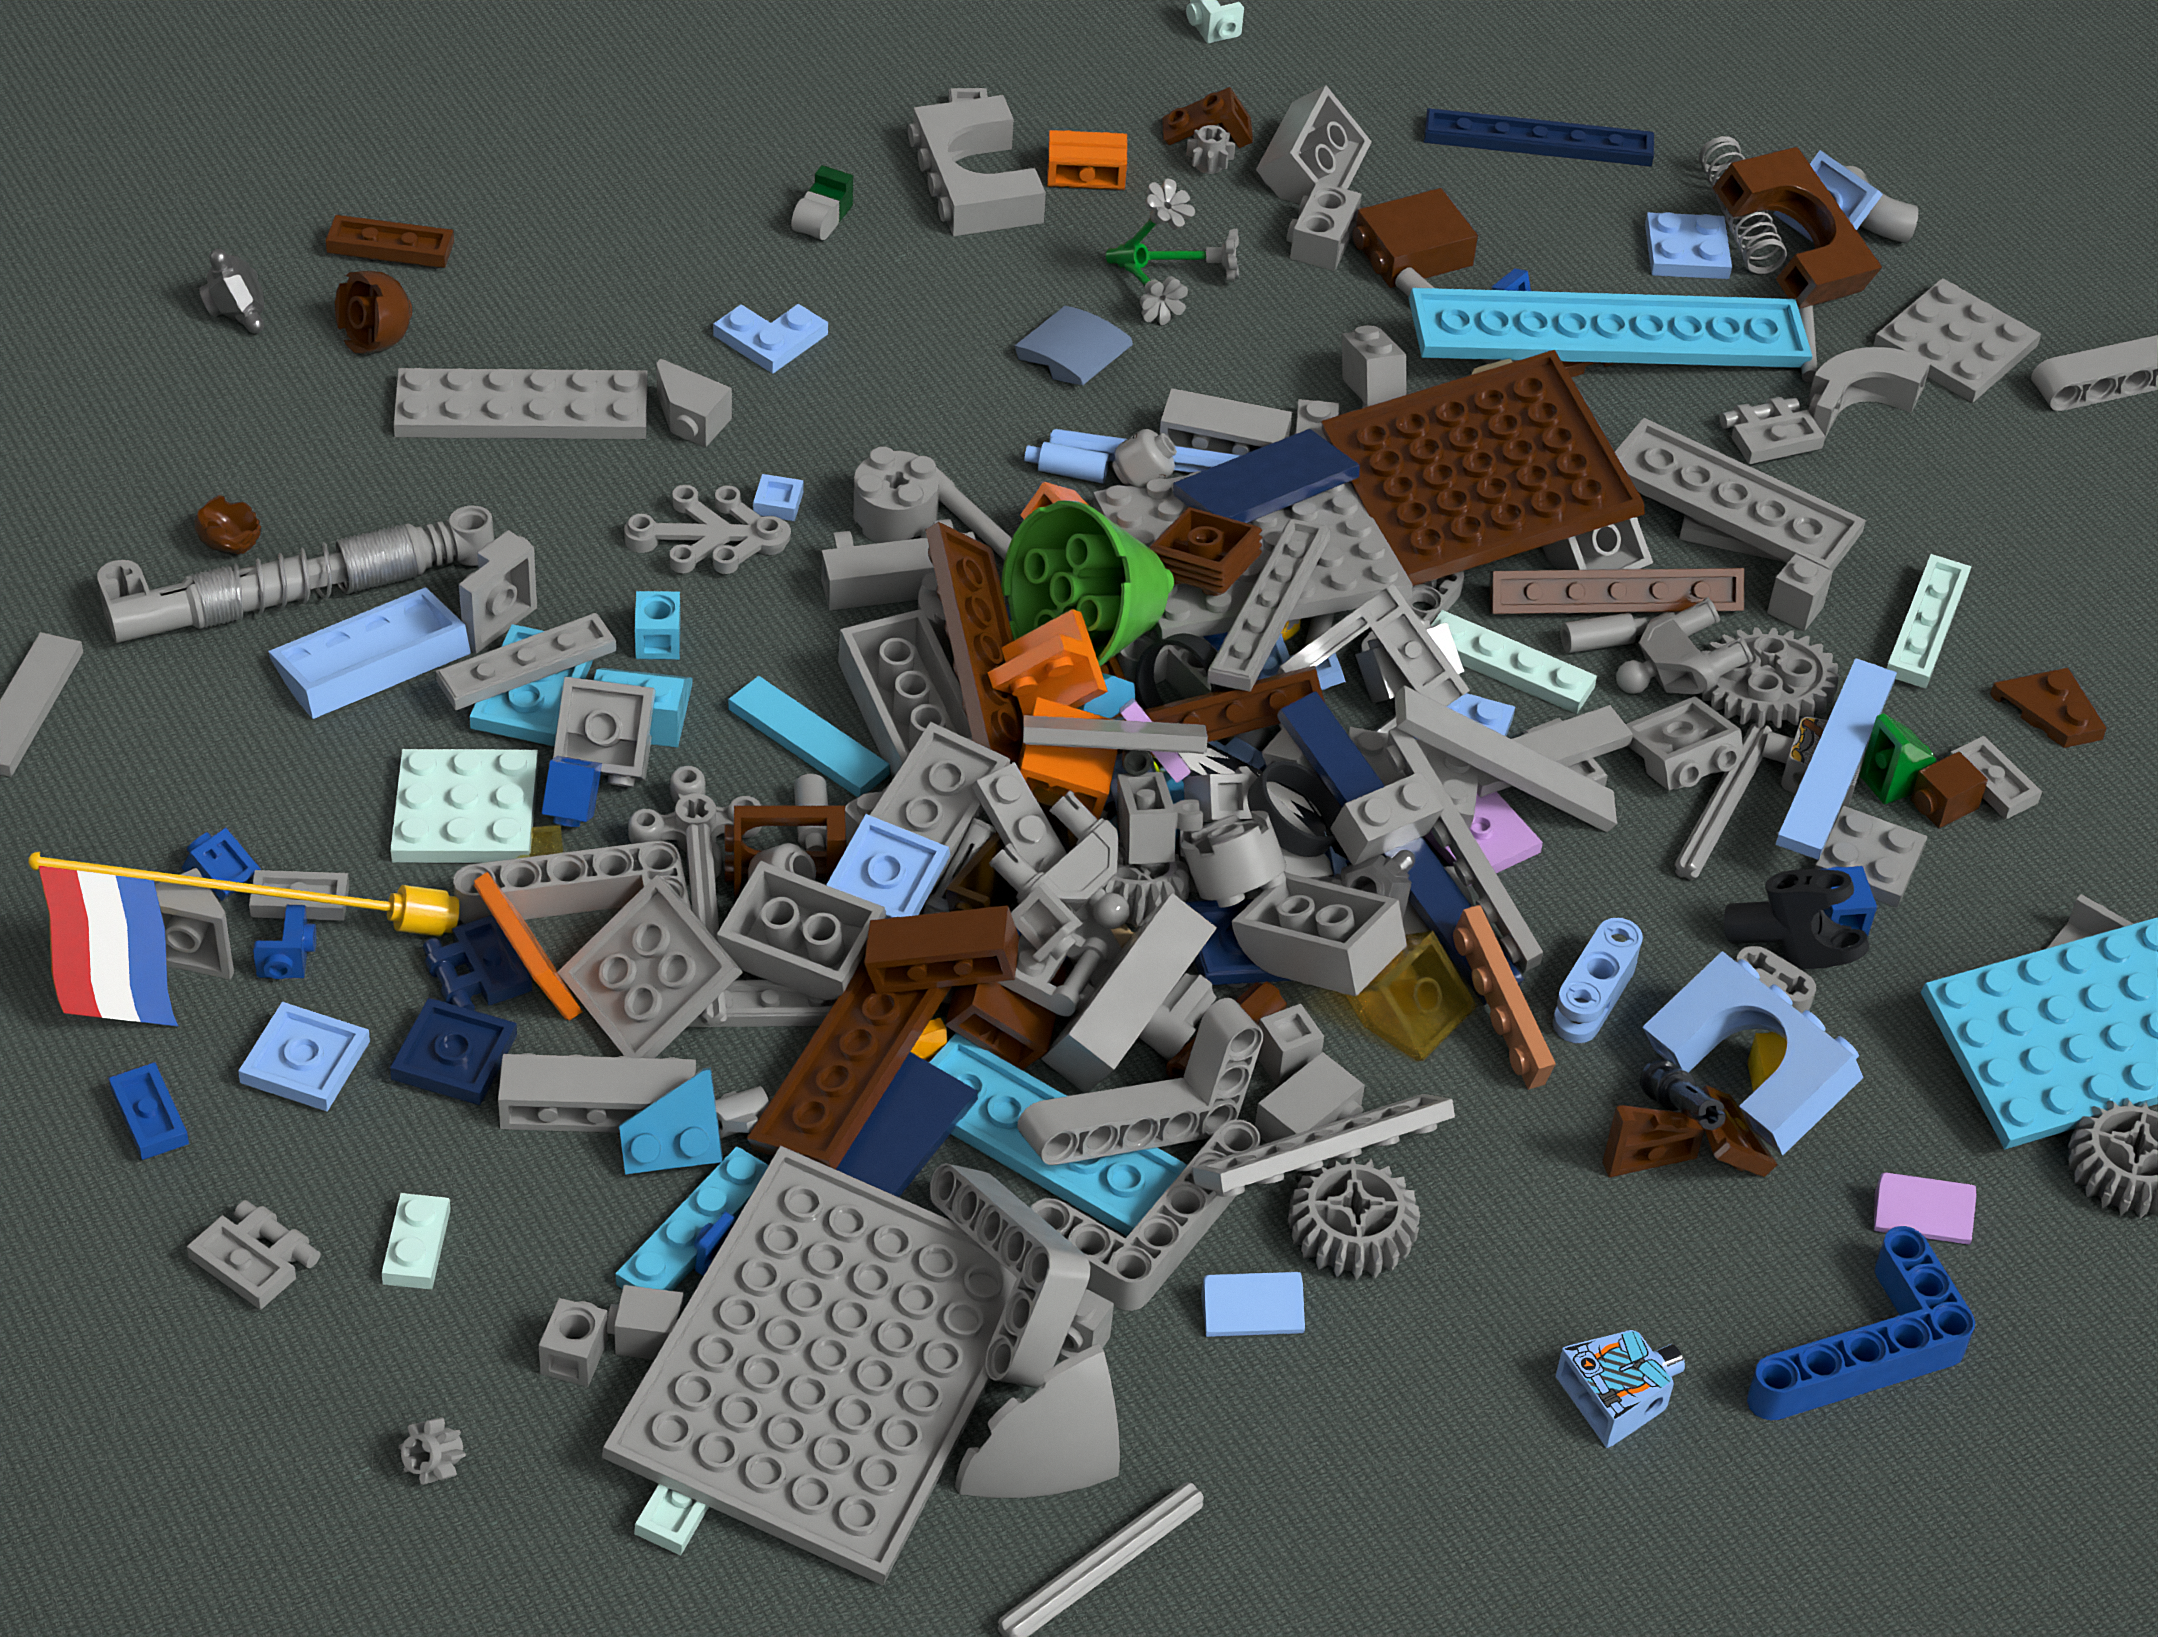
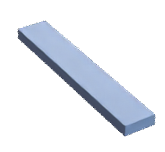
[1776,658,1897,860]

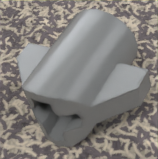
[715,1086,769,1139]

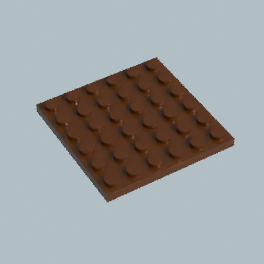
[1321,350,1645,586]

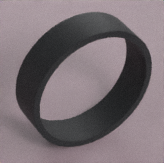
[1135,633,1229,710]
[1247,761,1342,857]

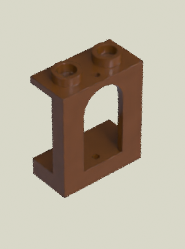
[725,806,846,901]

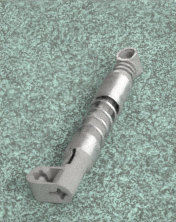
[97,505,494,643]

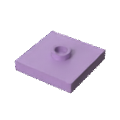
[1424,792,1543,886]

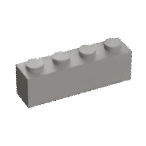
[498,1053,696,1133]

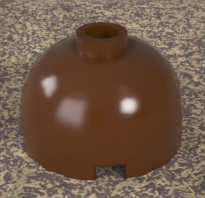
[335,271,412,353]

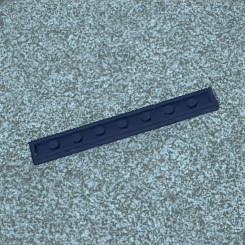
[1277,691,1524,1006]

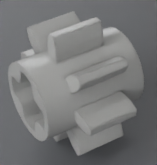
[1186,125,1236,174]
[398,1417,466,1485]

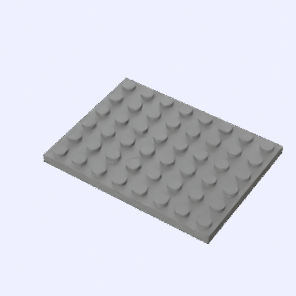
[602,1146,1017,1585]

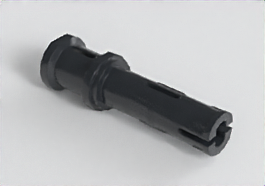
[1640,1059,1726,1130]

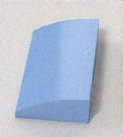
[269,587,471,719]

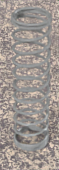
[1699,136,1787,274]

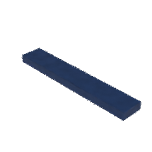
[1424,108,1654,167]

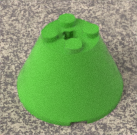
[1001,500,1174,666]

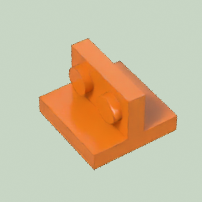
[988,609,1108,716]

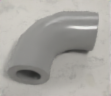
[1845,166,1918,243]

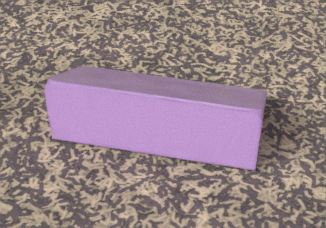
[1874,1173,1976,1245]

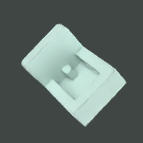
[1186,0,1244,44]

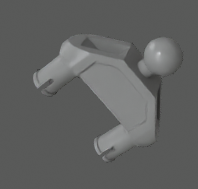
[1616,597,1753,694]
[989,790,1129,929]

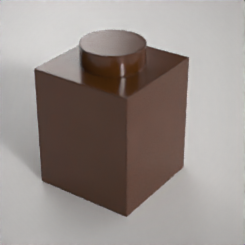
[1910,751,1988,828]

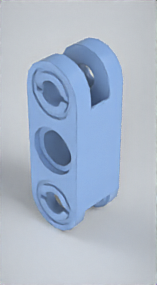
[1552,918,1643,1043]

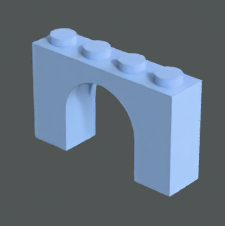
[1643,951,1863,1156]

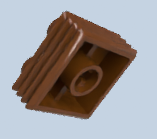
[1148,507,1262,596]

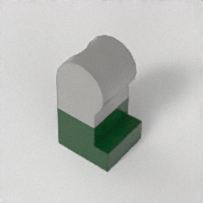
[791,165,854,240]

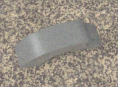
[1807,347,1932,438]

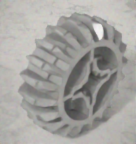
[1103,836,1190,927]
[2068,1098,2158,1219]
[1288,1157,1420,1281]

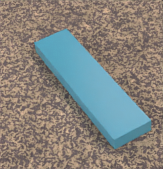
[728,676,890,797]

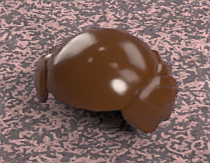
[194,495,261,554]

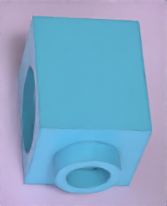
[635,591,680,660]

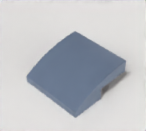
[1015,306,1133,385]

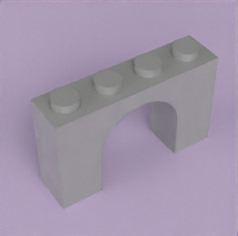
[908,95,1046,236]

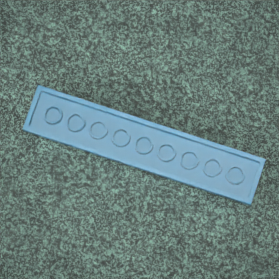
[1409,288,1813,368]

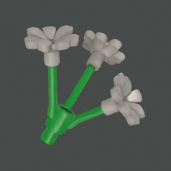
[1106,178,1239,325]

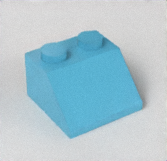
[594,668,692,747]

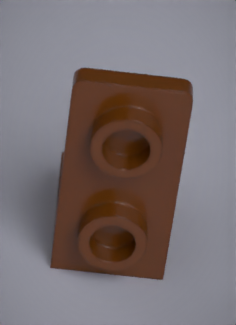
[1162,87,1253,148]

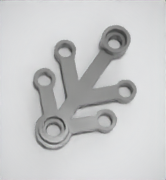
[624,485,791,574]

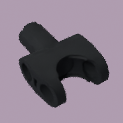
[1724,869,1870,969]

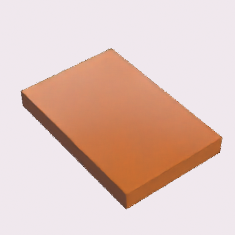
[474,872,583,1021]

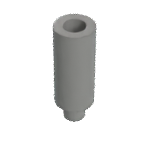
[1560,613,1648,653]
[794,774,828,851]

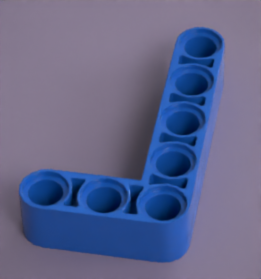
[1747,1226,1975,1421]

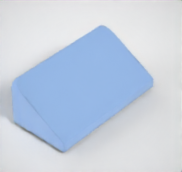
[1201,1272,1305,1337]

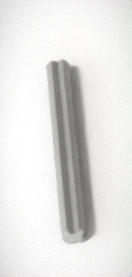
[1675,723,1772,880]
[686,823,727,1026]
[998,1482,1204,1637]

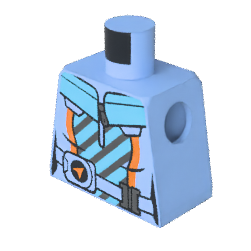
[1555,1330,1685,1448]

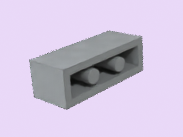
[1160,388,1292,455]

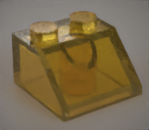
[1345,931,1477,1061]

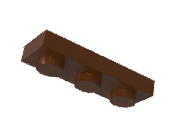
[326,215,454,268]

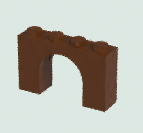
[1712,147,1882,309]

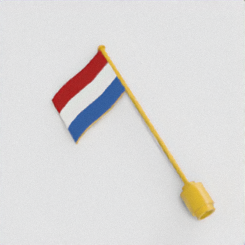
[28,852,459,1026]

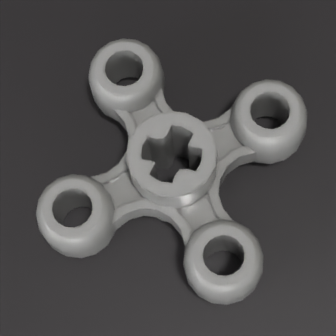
[628,766,762,878]

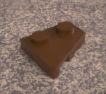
[1990,668,2107,748]
[1702,1085,1778,1177]
[1602,1105,1705,1178]

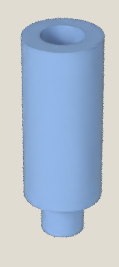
[1024,441,1110,484]

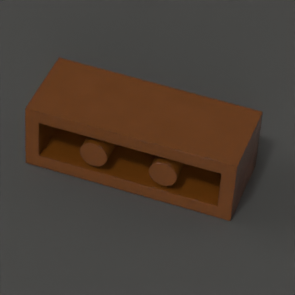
[865,906,1019,994]

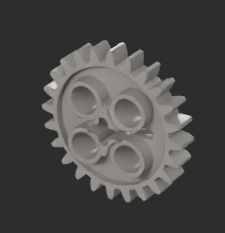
[1702,627,1839,728]

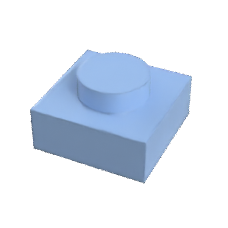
[753,474,804,521]

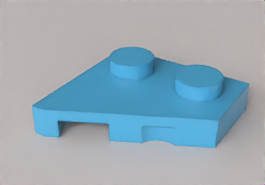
[619,1067,723,1174]

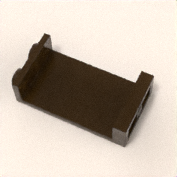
[945,786,1079,912]

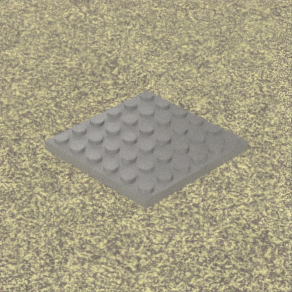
[1093,471,1413,640]

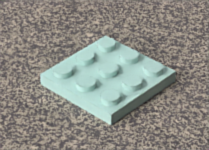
[390,749,539,863]

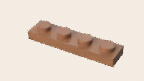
[1453,905,1556,1090]

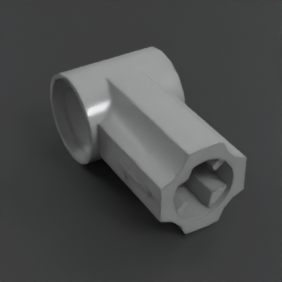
[1138,973,1217,1061]

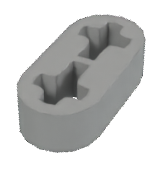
[1736,946,1816,1013]

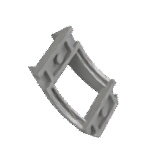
[1276,583,1470,734]

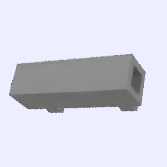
[821,519,976,611]

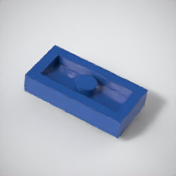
[109,1062,189,1160]

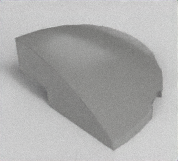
[955,1344,1120,1498]

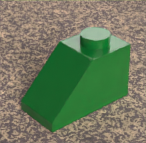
[1859,713,1936,805]

